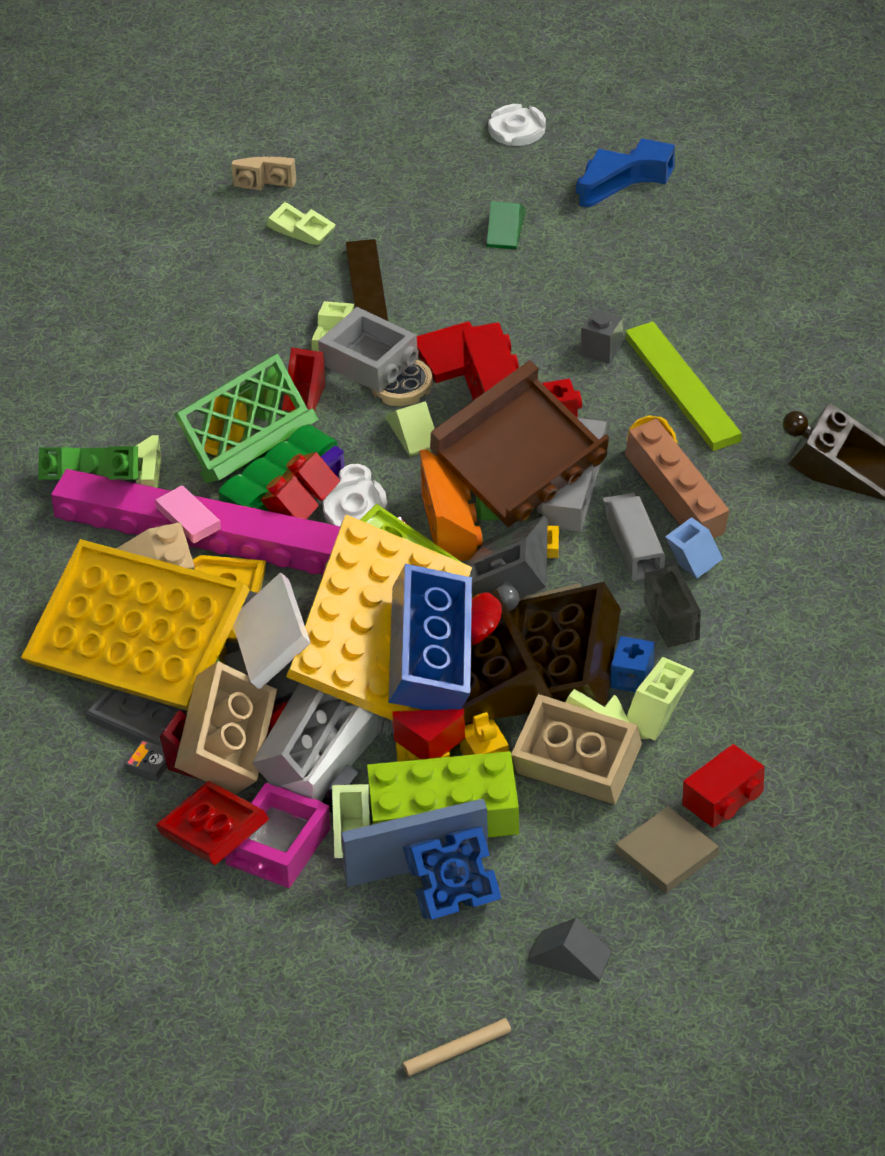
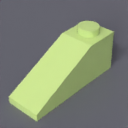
[627,657,694,741]

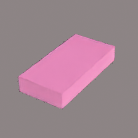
[155,485,221,543]

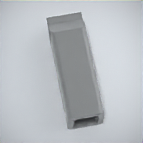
[603,492,665,581]

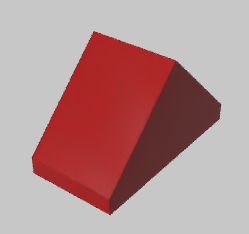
[282,347,326,411]
[392,709,465,759]

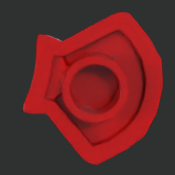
[471,592,502,645]

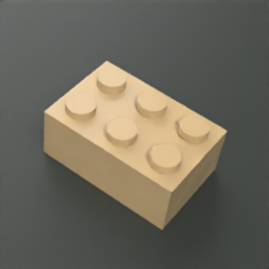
[175,661,277,794]
[511,694,642,805]

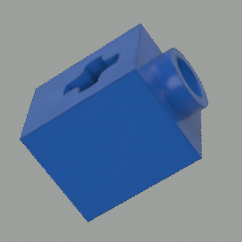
[611,636,654,692]

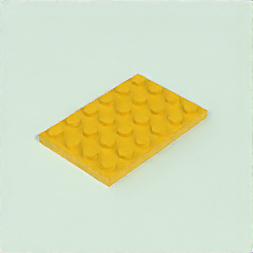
[286,515,472,721]
[21,539,250,711]

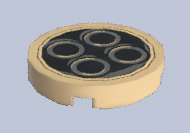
[371,360,433,407]

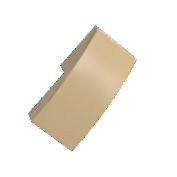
[231,157,296,190]

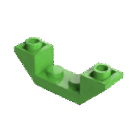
[38,446,138,480]

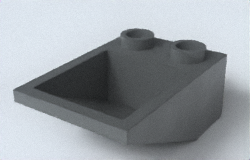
[468,516,548,611]

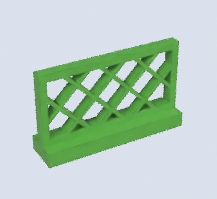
[174,353,319,483]

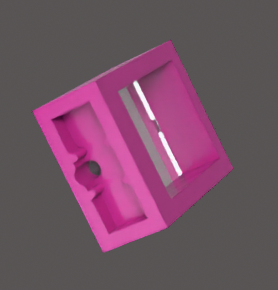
[225,783,331,888]

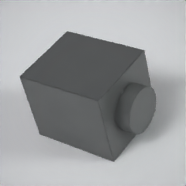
[581,309,623,364]

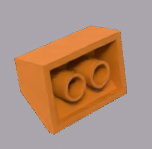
[419,449,483,561]

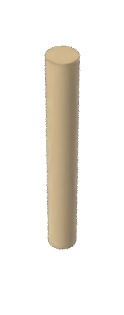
[402,1018,511,1077]

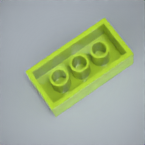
[367,751,519,837]

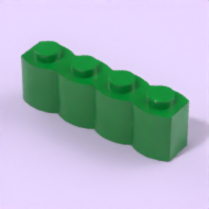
[218,424,338,511]

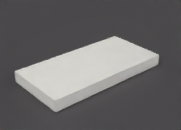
[233,573,311,689]

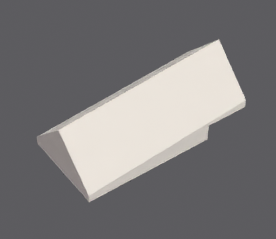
[267,703,389,801]

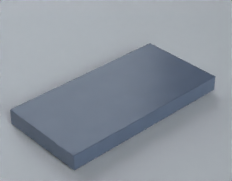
[341,799,488,887]

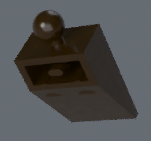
[782,402,885,501]

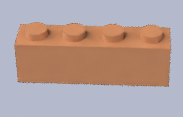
[625,418,730,538]

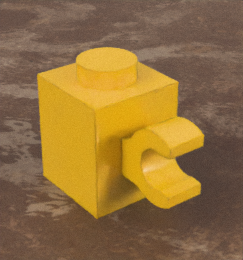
[460,712,509,756]

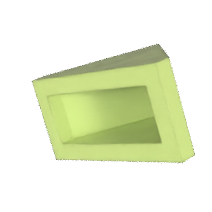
[386,401,434,457]
[332,784,371,858]

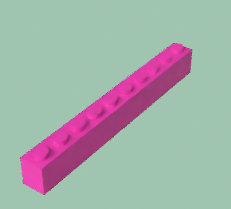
[51,469,340,575]

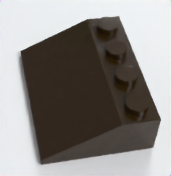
[510,582,621,713]
[461,590,553,723]

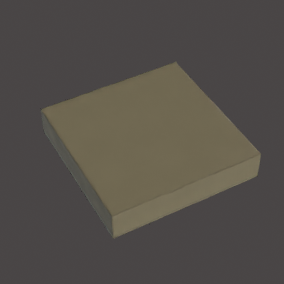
[616,806,719,893]

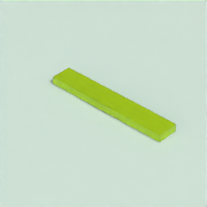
[625,321,742,451]

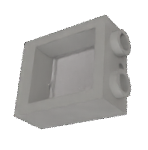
[318,307,418,393]

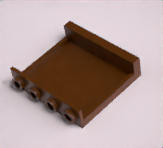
[430,360,609,528]

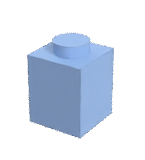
[666,517,723,578]

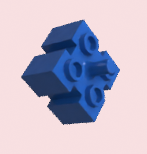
[403,826,502,920]

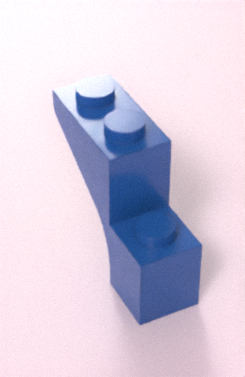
[576,138,675,207]

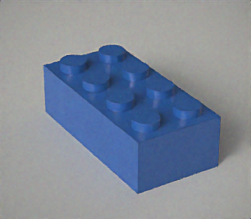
[388,563,472,710]

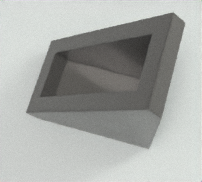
[528,917,612,982]

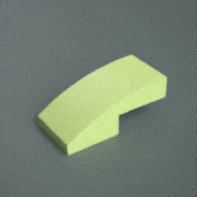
[266,202,336,245]
[312,301,354,351]

